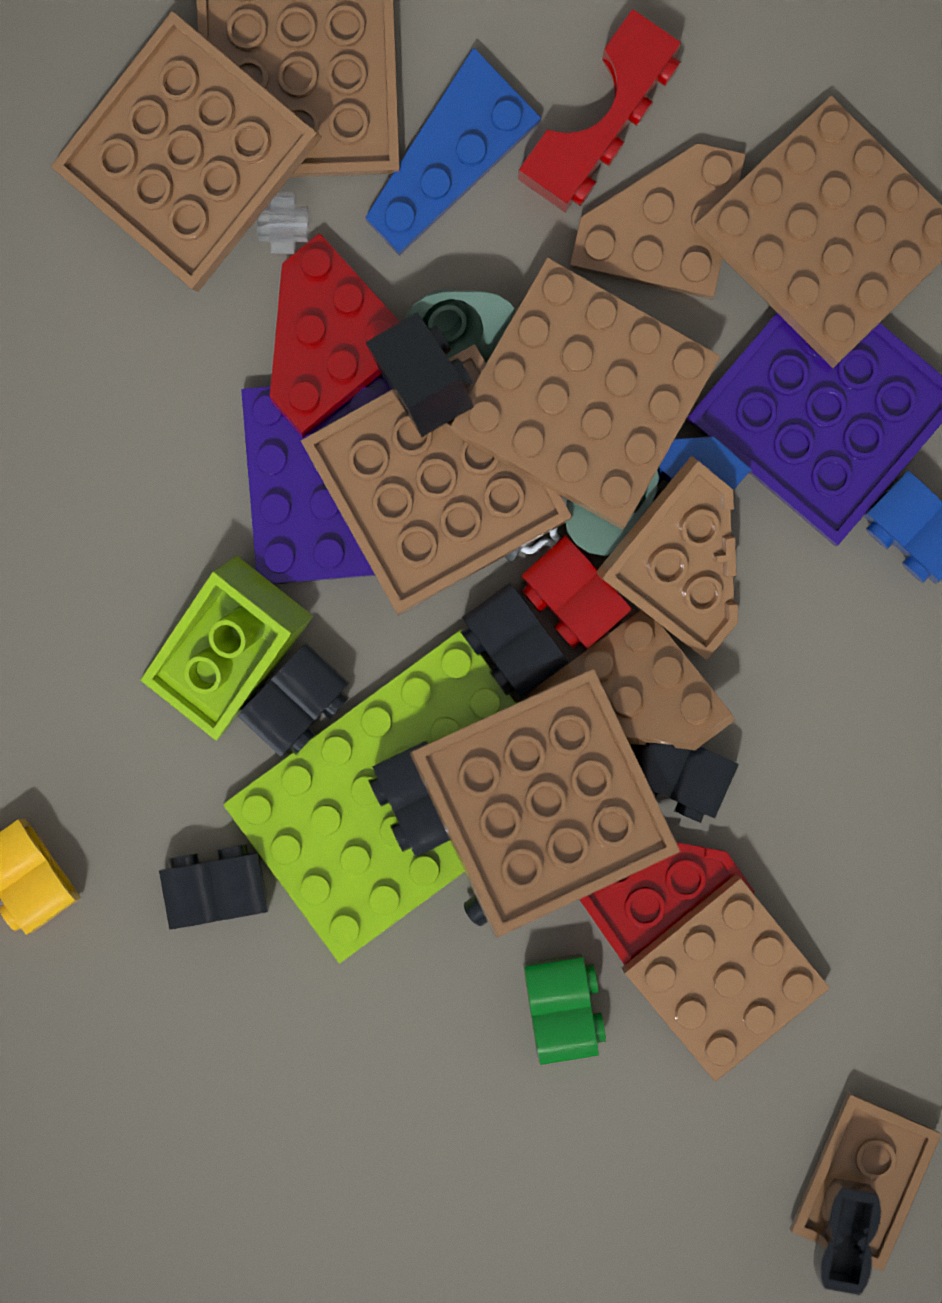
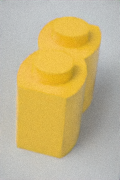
[0,818,81,935]

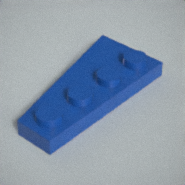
[365,48,541,256]

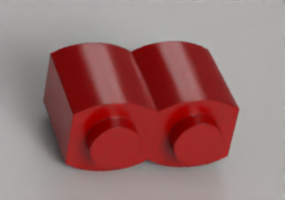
[521,535,632,650]

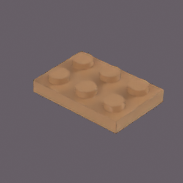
[790,1092,942,1271]

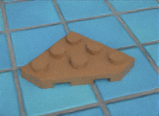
[570,143,746,300]
[596,456,738,660]
[528,610,735,750]

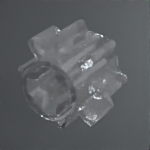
[257,192,309,254]

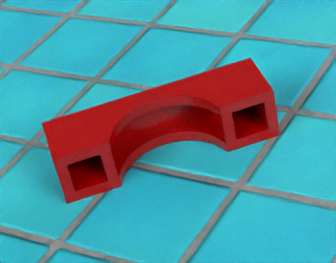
[518,9,682,213]

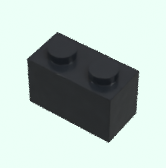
[365,312,474,437]

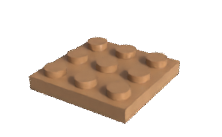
[621,874,830,1082]

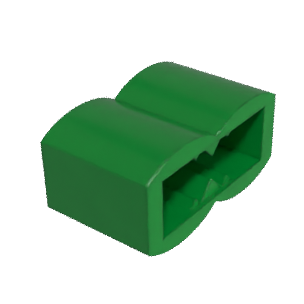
[523,954,606,1065]

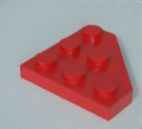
[270,233,400,438]
[579,842,755,965]

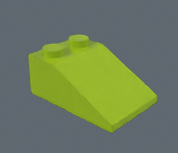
[140,555,313,741]

